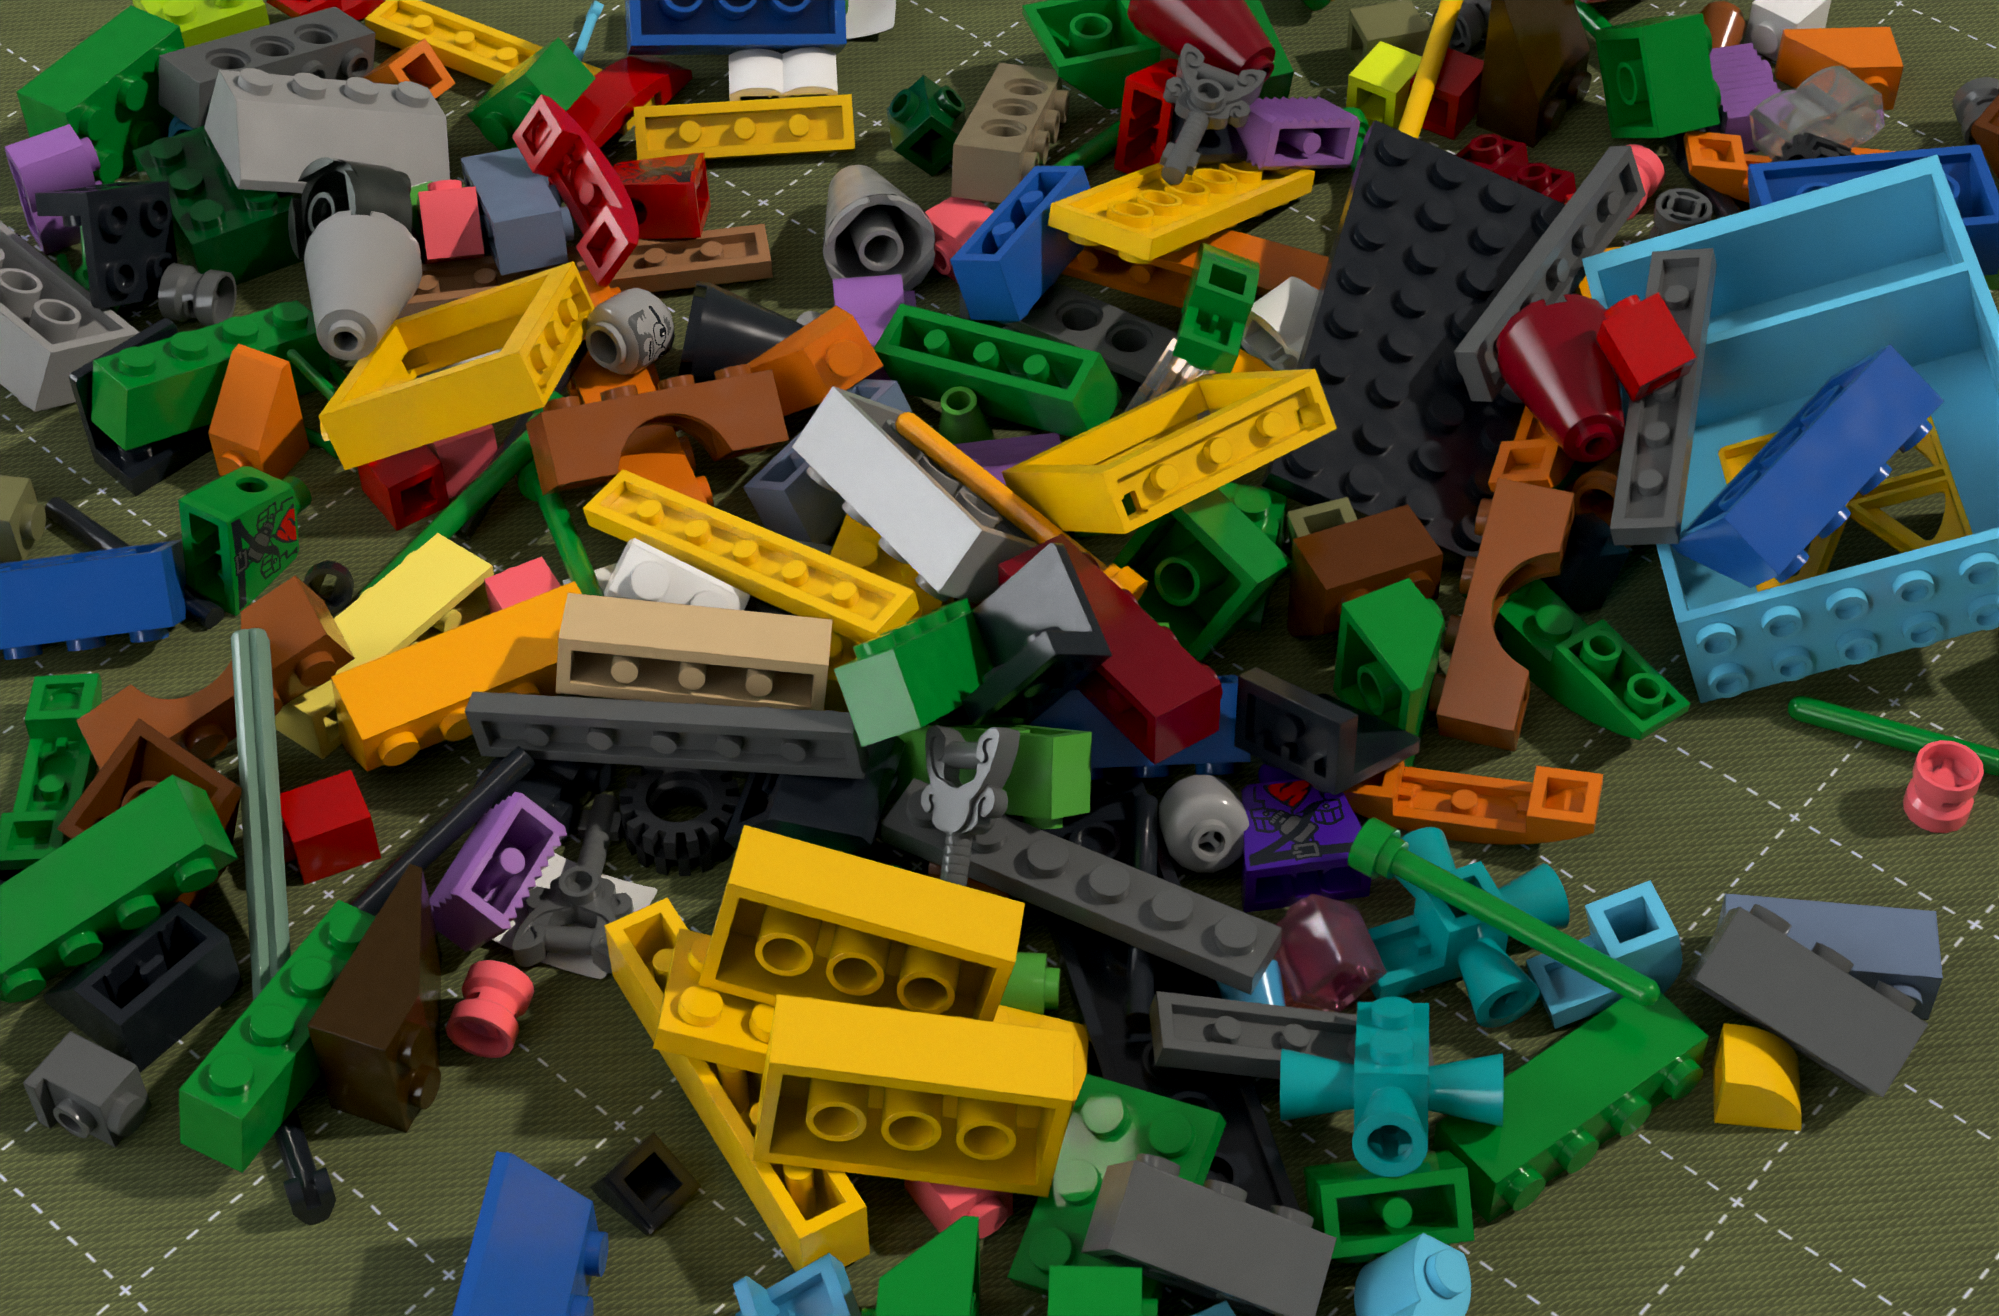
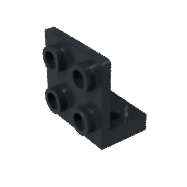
[35,181,178,308]
[69,318,213,497]
[962,543,1112,725]
[1234,667,1420,795]

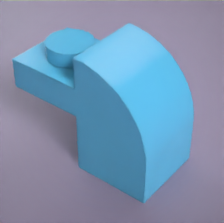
[1526,880,1682,1029]

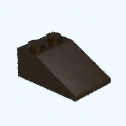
[1476,0,1592,148]
[307,864,441,1133]

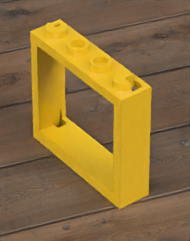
[318,261,595,470]
[1001,369,1337,534]

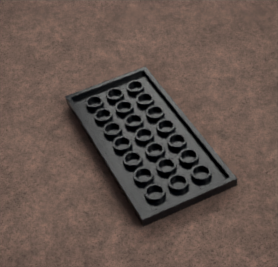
[1261,120,1566,572]

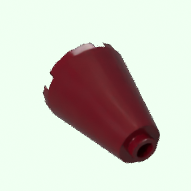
[1127,0,1275,82]
[1496,294,1625,462]

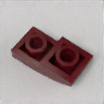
[1455,134,1576,203]

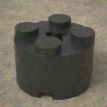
[288,157,418,260]

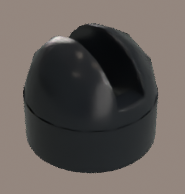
[303,560,354,614]

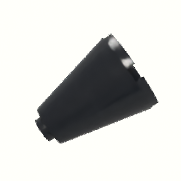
[678,280,804,384]

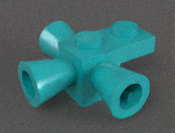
[1349,827,1570,1028]
[1280,997,1504,1177]

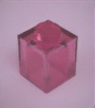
[1275,894,1387,1012]

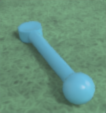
[573,0,604,61]

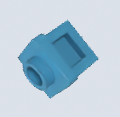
[733,1253,861,1316]

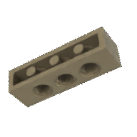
[951,63,1070,203]

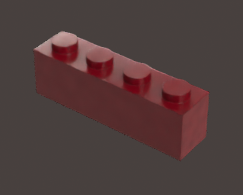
[998,534,1223,765]

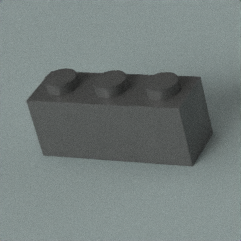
[1685,904,1928,1097]
[1081,1153,1337,1316]

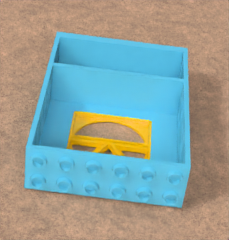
[1582,155,1999,703]

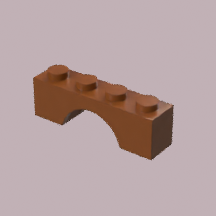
[526,364,789,495]
[1428,478,1575,752]
[76,575,355,770]

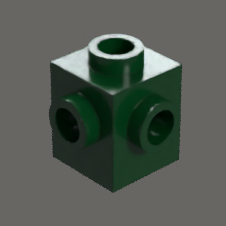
[886,75,966,177]

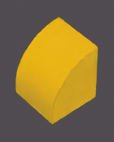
[1712,1023,1802,1131]

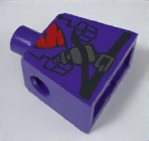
[1240,764,1371,913]

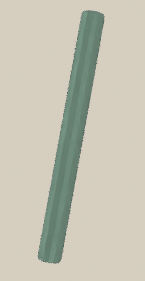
[231,628,291,1001]

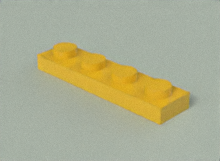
[633,94,855,160]

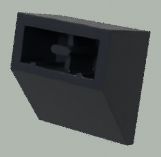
[724,736,906,854]
[43,901,243,1073]

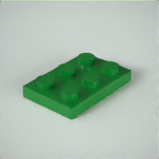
[1007,1074,1226,1306]

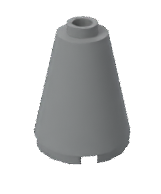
[823,165,935,291]
[304,210,422,360]

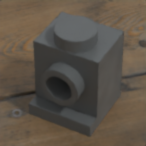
[23,1031,152,1147]

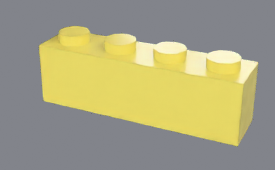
[275,533,494,760]

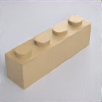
[556,593,833,711]

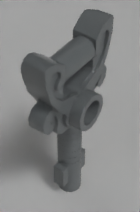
[1159,43,1266,185]
[921,725,1020,886]
[511,794,634,974]

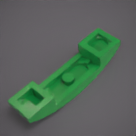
[0,673,102,870]

